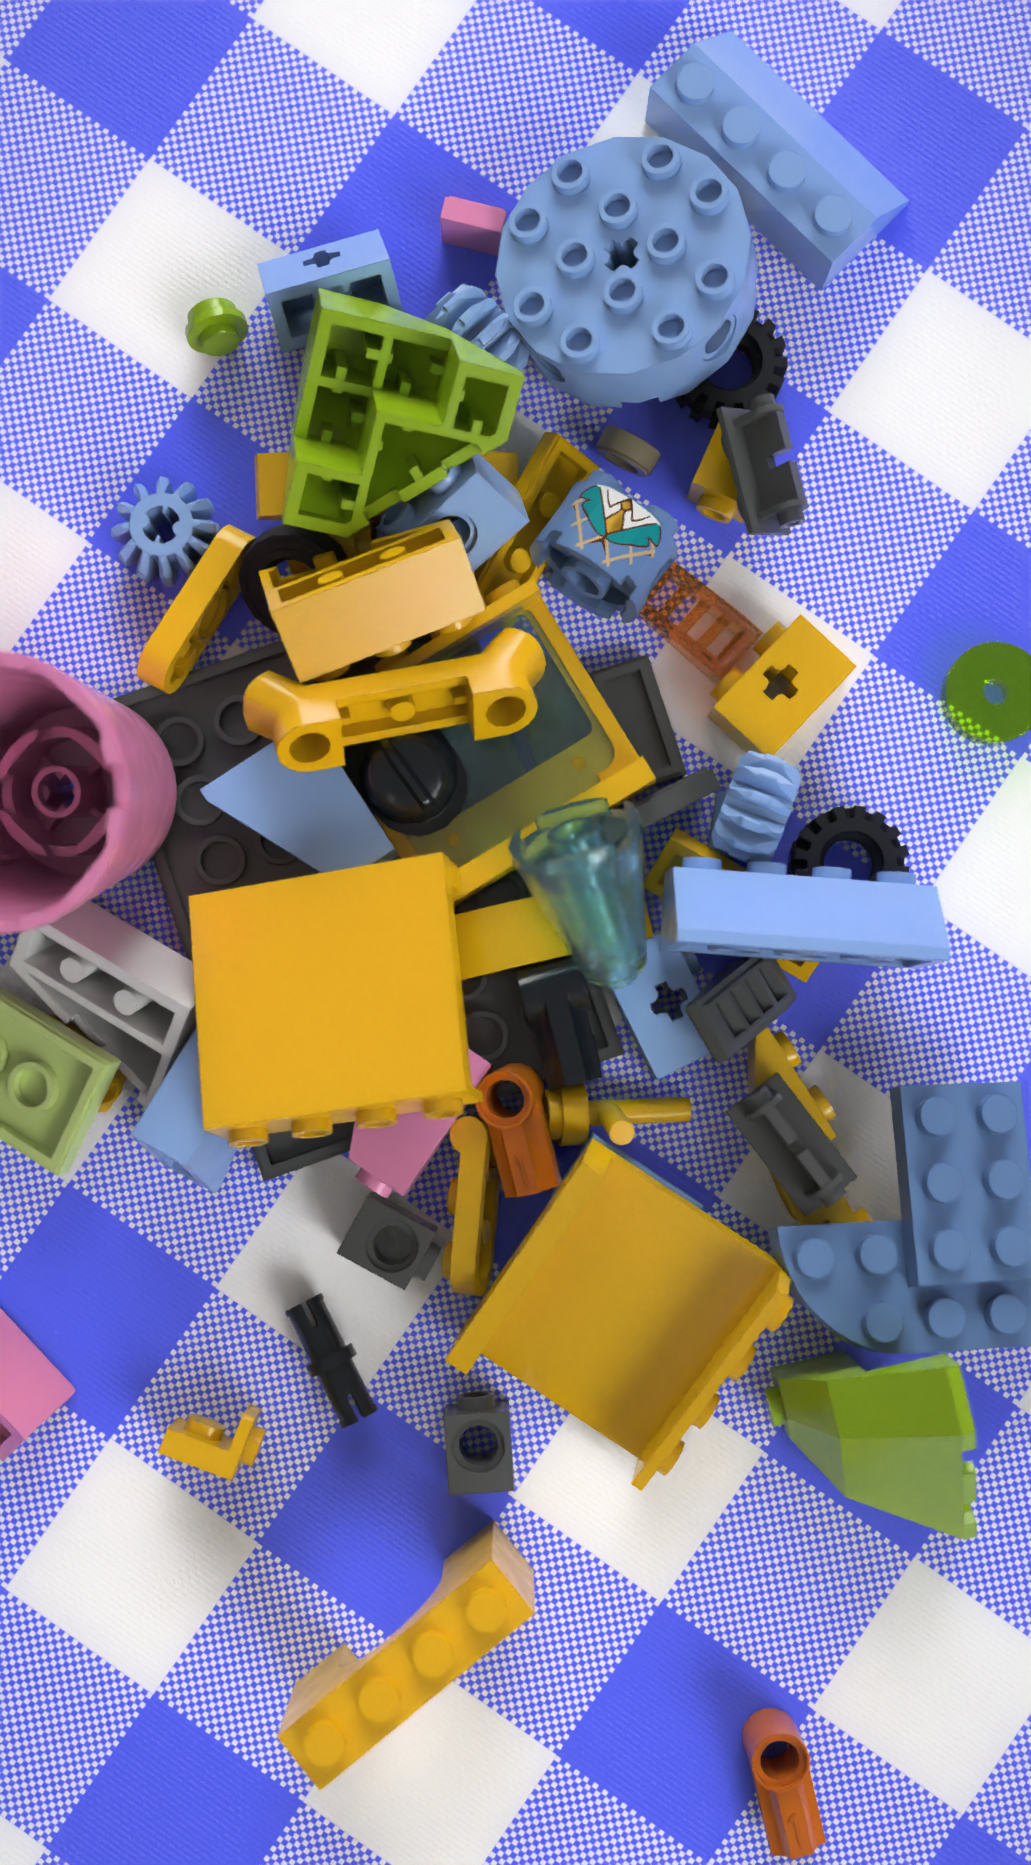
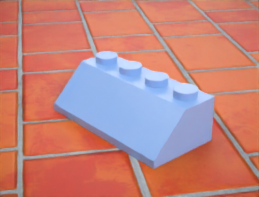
[645,31,909,291]
[660,857,951,969]

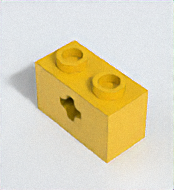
[707,614,857,755]

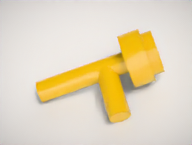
[543,1083,691,1146]

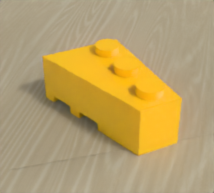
[258,519,487,683]

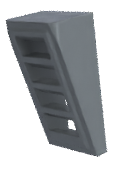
[685,957,796,1064]

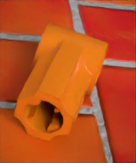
[475,1063,562,1198]
[742,1708,826,1860]

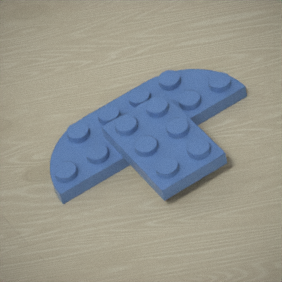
[768,1081,1031,1354]

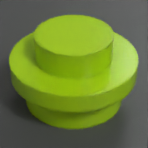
[185,297,249,356]

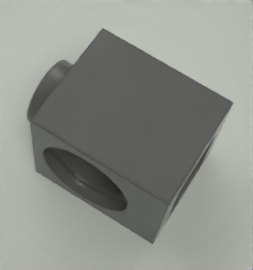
[336,1191,442,1290]
[443,1391,514,1495]

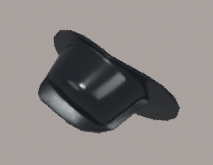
[343,729,467,836]

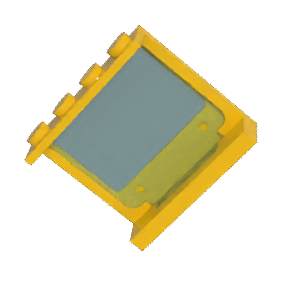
[374,578,656,907]

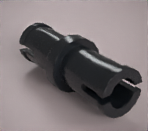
[285,1293,379,1429]

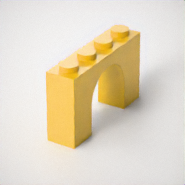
[277,1520,535,1791]

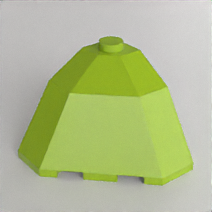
[282,288,525,538]
[763,1351,977,1540]

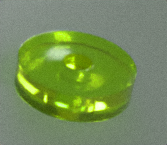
[940,642,1031,746]

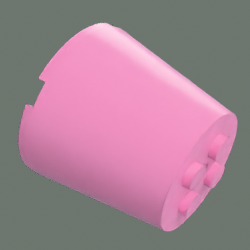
[0,651,177,934]

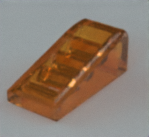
[638,561,764,685]

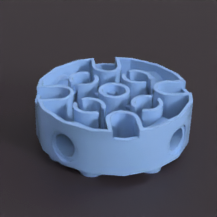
[495,137,758,408]

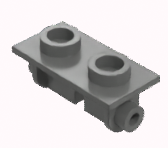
[716,393,809,536]
[725,1072,858,1217]

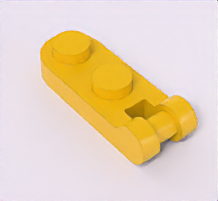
[442,1114,501,1297]

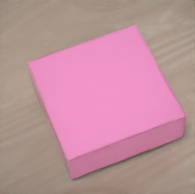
[440,195,507,256]

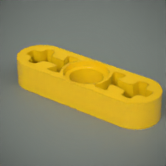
[137,524,257,694]

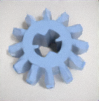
[425,284,530,371]
[111,476,221,588]
[711,750,801,862]

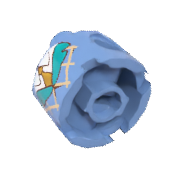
[529,470,678,623]

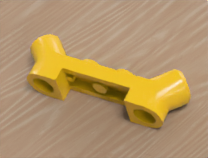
[243,628,546,772]

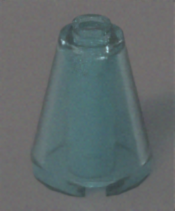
[508,798,647,989]

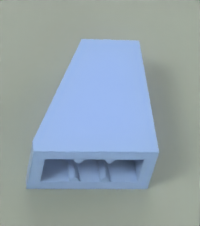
[200,742,399,873]
[130,1026,237,1194]

